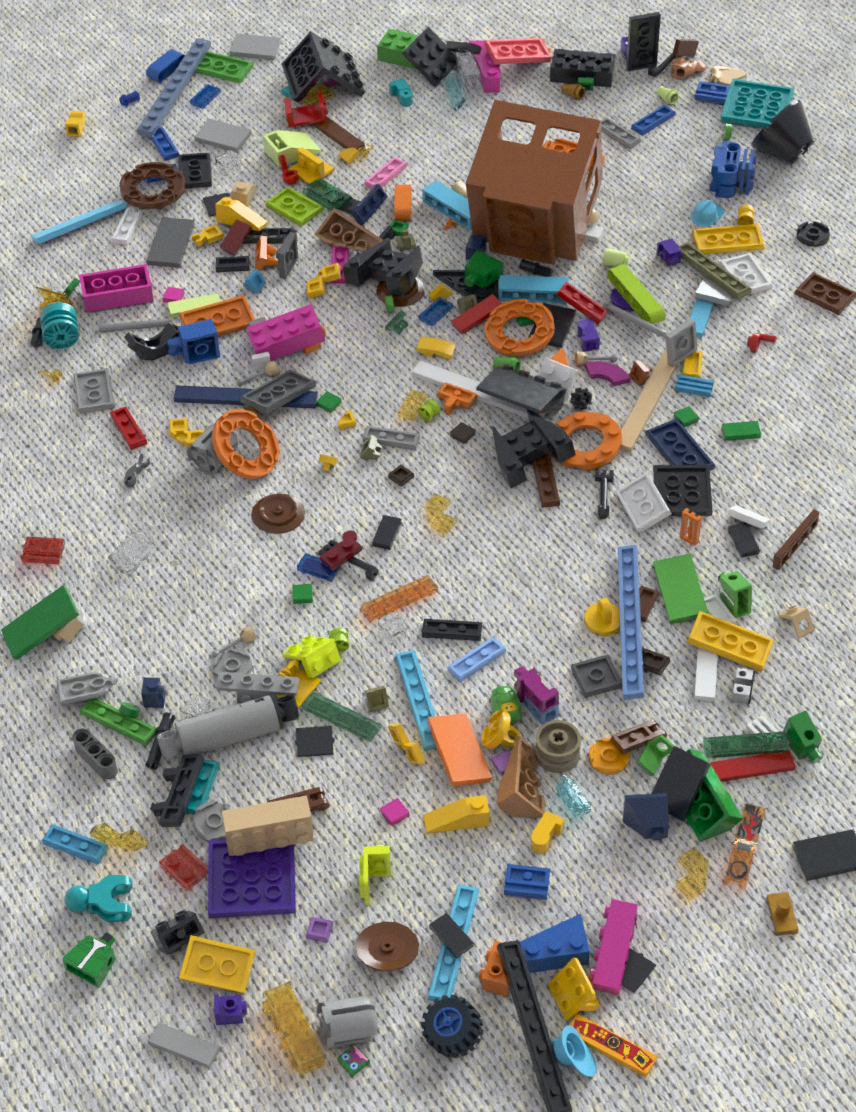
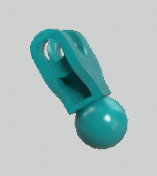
[64,875,133,922]

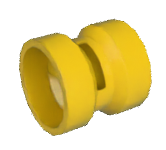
[737,204,755,225]

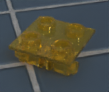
[35,287,77,311]

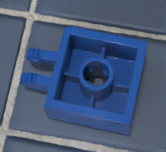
[167,319,220,364]

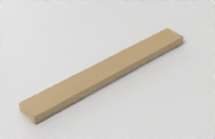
[620,350,679,452]

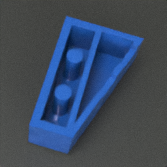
[520,913,590,973]

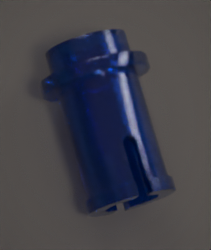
[119,91,140,106]

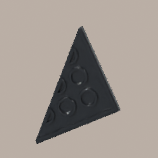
[433,270,498,304]

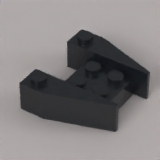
[343,239,423,297]
[492,409,576,488]

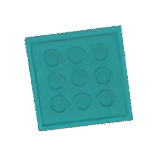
[720,79,794,128]

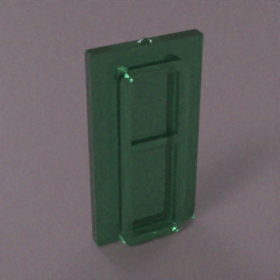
[302,179,352,211]

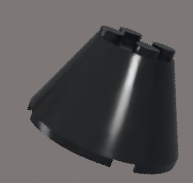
[751,99,815,164]

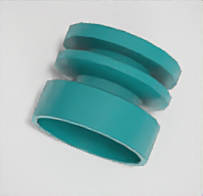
[40,302,79,349]

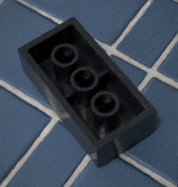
[550,49,616,88]

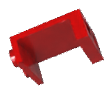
[284,92,328,128]

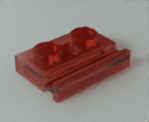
[21,536,65,564]
[159,843,208,891]

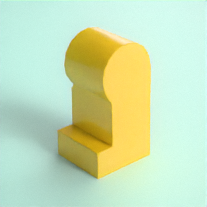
[65,111,86,137]
[531,811,565,854]

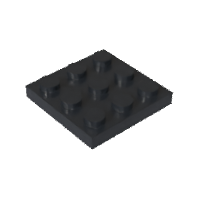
[401,26,461,87]
[653,465,713,516]

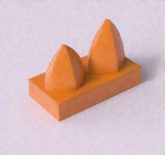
[255,236,278,271]

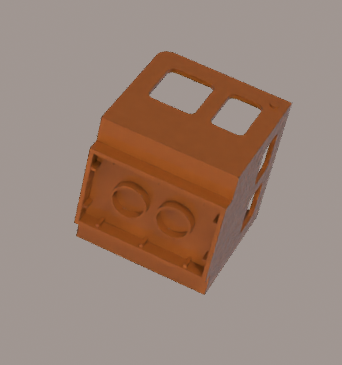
[466,100,603,265]

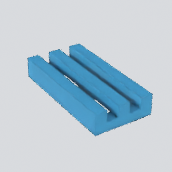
[675,375,714,397]

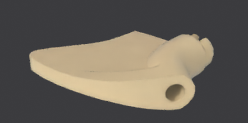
[709,66,747,86]

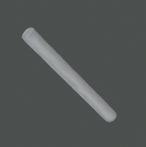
[99,319,168,332]

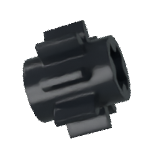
[570,387,592,410]

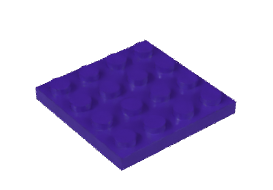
[208,839,296,918]

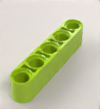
[607,264,666,325]

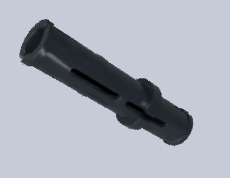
[145,712,175,770]

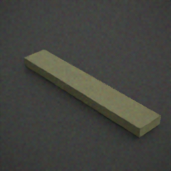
[679,242,751,300]

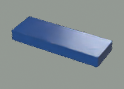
[631,105,676,136]
[150,126,179,161]

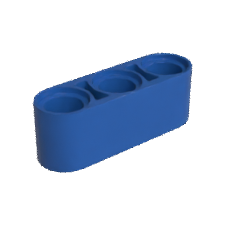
[146,49,185,83]

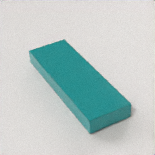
[186,760,220,815]

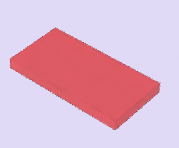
[484,38,552,64]

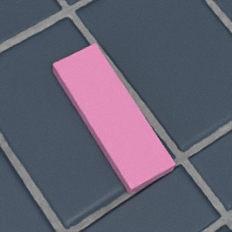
[364,157,407,189]

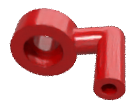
[279,155,299,185]
[747,333,777,351]

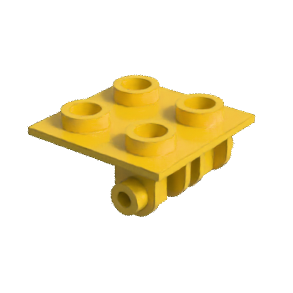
[278,659,322,708]

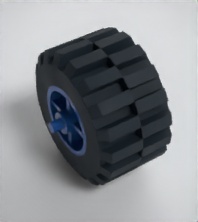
[421,994,483,1058]

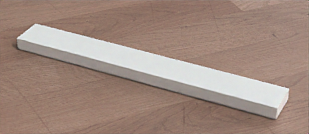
[412,361,545,418]

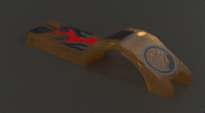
[724,803,766,890]

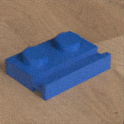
[694,81,730,104]
[504,864,550,900]

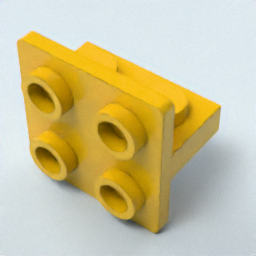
[289,147,334,185]
[548,958,600,1021]

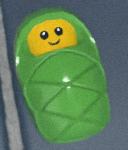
[491,686,522,723]

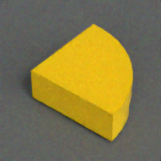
[338,148,360,164]
[429,283,453,300]
[338,410,356,430]

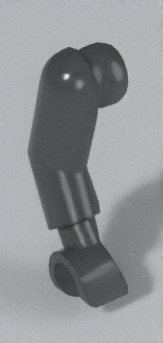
[124,454,150,487]

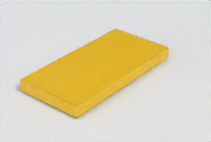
[692,224,765,254]
[687,611,774,672]

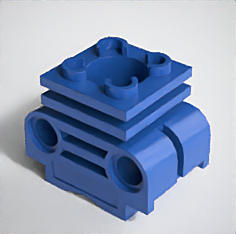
[709,141,757,198]

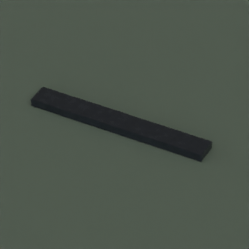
[496,940,573,1112]

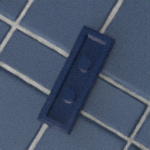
[351,183,388,225]

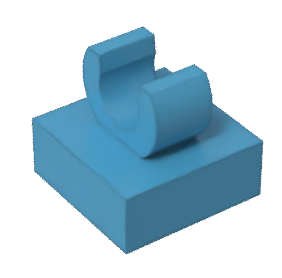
[243,269,266,294]

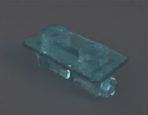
[555,774,591,819]

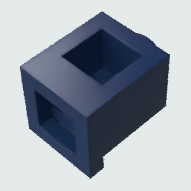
[465,234,487,260]
[141,677,166,708]

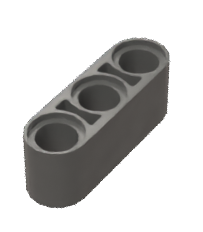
[72,728,118,779]

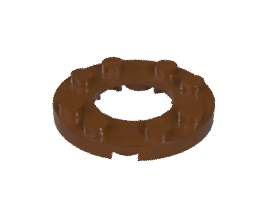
[119,162,185,210]

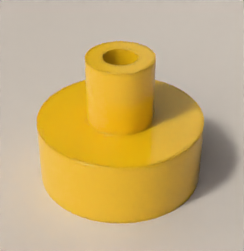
[318,454,338,472]

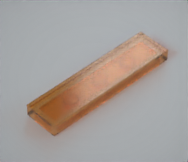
[361,575,438,622]

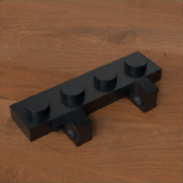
[150,754,204,827]

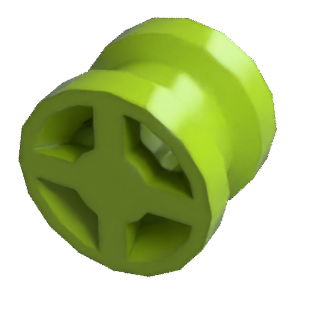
[418,399,440,422]
[329,628,349,652]

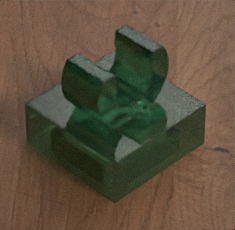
[385,310,409,334]

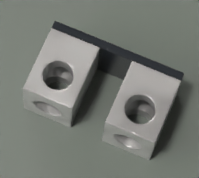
[732,668,755,704]

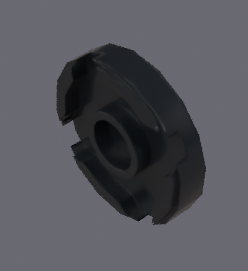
[796,221,830,247]

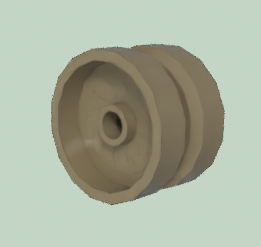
[535,720,581,773]

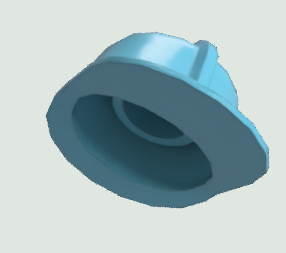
[691,200,724,227]
[551,1025,597,1077]

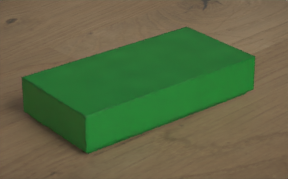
[721,421,761,441]

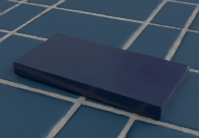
[645,419,716,471]

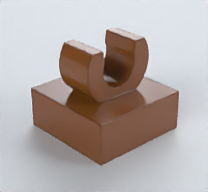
[629,360,653,386]

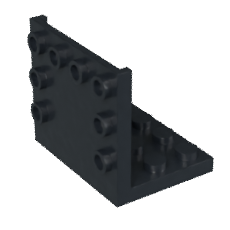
[281,31,365,103]

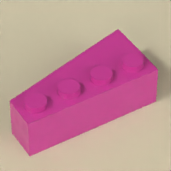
[469,40,500,93]
[589,899,638,995]

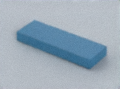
[42,824,108,864]

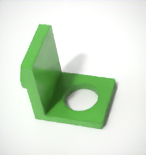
[637,735,674,775]

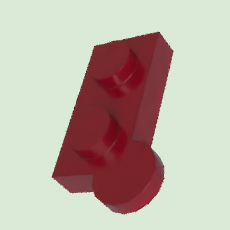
[320,530,362,571]

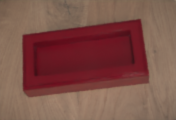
[220,219,252,256]

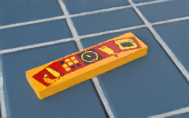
[569,1014,658,1077]

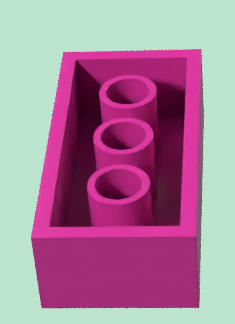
[79,264,154,313]
[246,304,326,361]

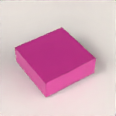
[162,287,185,303]
[380,798,409,826]

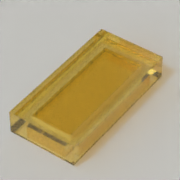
[398,389,428,421]

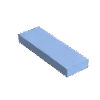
[448,637,506,682]

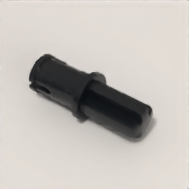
[519,259,553,277]
[31,317,43,347]

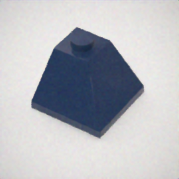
[622,793,669,840]

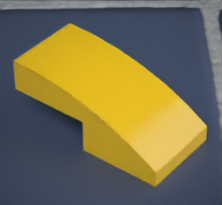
[415,337,456,360]

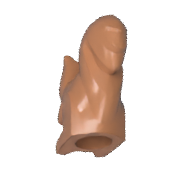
[671,56,706,80]

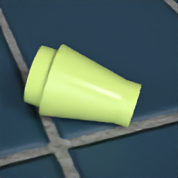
[657,86,679,105]

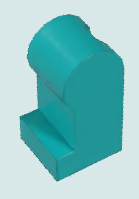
[389,78,413,107]

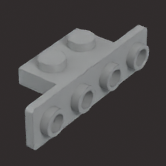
[216,672,299,703]

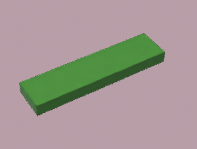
[79,699,156,746]

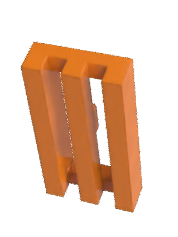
[680,508,702,545]

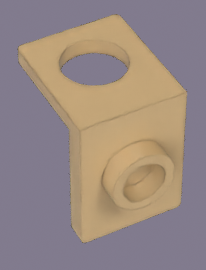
[778,605,815,638]

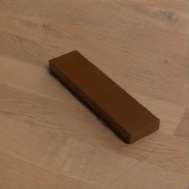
[312,115,365,151]
[532,453,560,508]
[772,509,820,570]

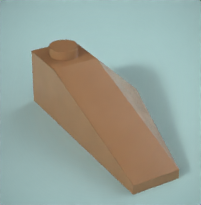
[314,208,384,252]
[497,736,545,818]

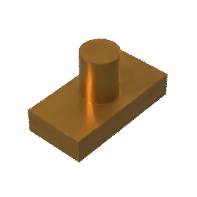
[766,892,799,936]

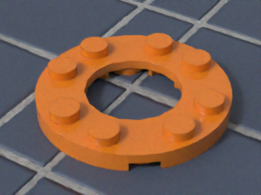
[484,299,555,357]
[212,409,279,479]
[551,412,623,470]

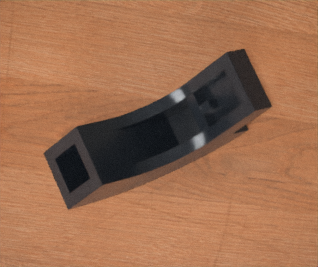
[124,322,179,360]

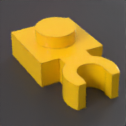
[192,224,224,247]

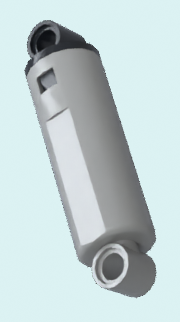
[157,694,300,758]

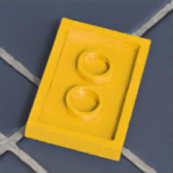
[179,935,256,995]

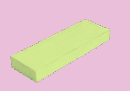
[168,293,220,318]

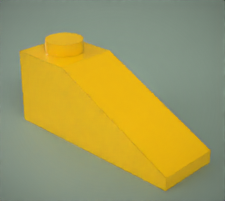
[215,197,268,231]
[424,795,489,834]

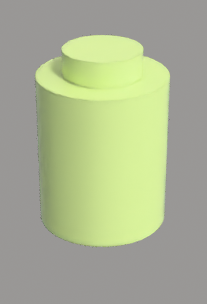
[603,248,630,267]

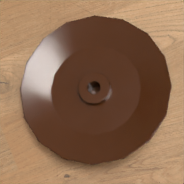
[376,277,425,307]
[251,493,305,534]
[355,921,419,972]

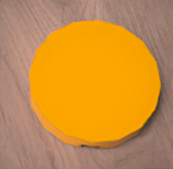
[588,738,630,775]

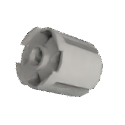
[186,423,238,475]
[316,996,378,1049]

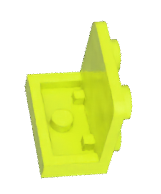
[282,635,341,678]
[359,845,391,905]

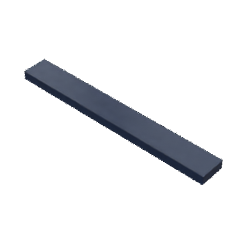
[174,385,318,409]

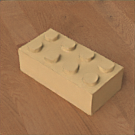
[222,795,314,856]

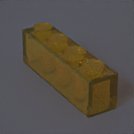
[262,982,325,1076]

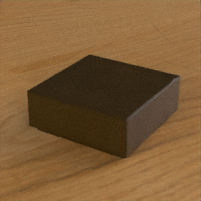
[450,422,476,444]
[388,465,414,487]

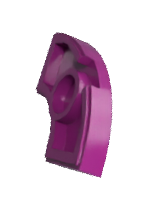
[584,361,631,386]

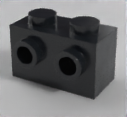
[150,910,205,955]

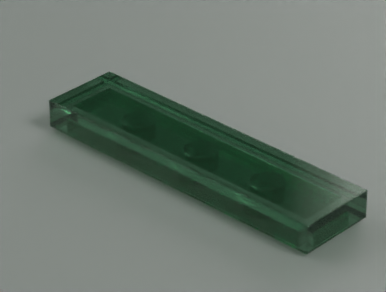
[302,691,381,742]
[703,731,788,758]

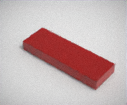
[556,281,608,324]
[451,294,503,334]
[110,406,148,450]

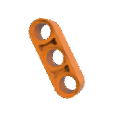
[394,185,411,221]

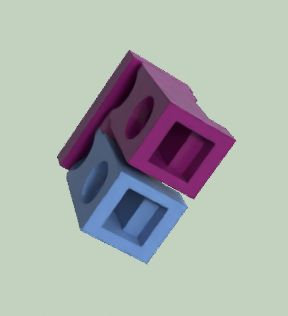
[514,666,559,725]

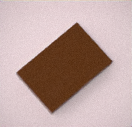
[794,272,856,315]

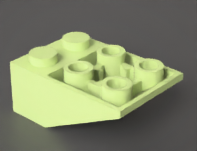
[263,130,321,168]

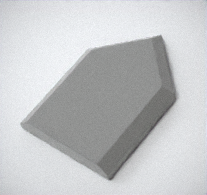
[56,672,118,706]

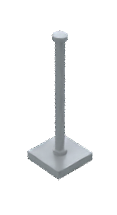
[603,301,698,367]

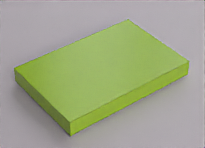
[265,187,324,227]

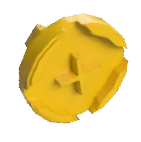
[584,598,621,636]
[481,710,521,750]

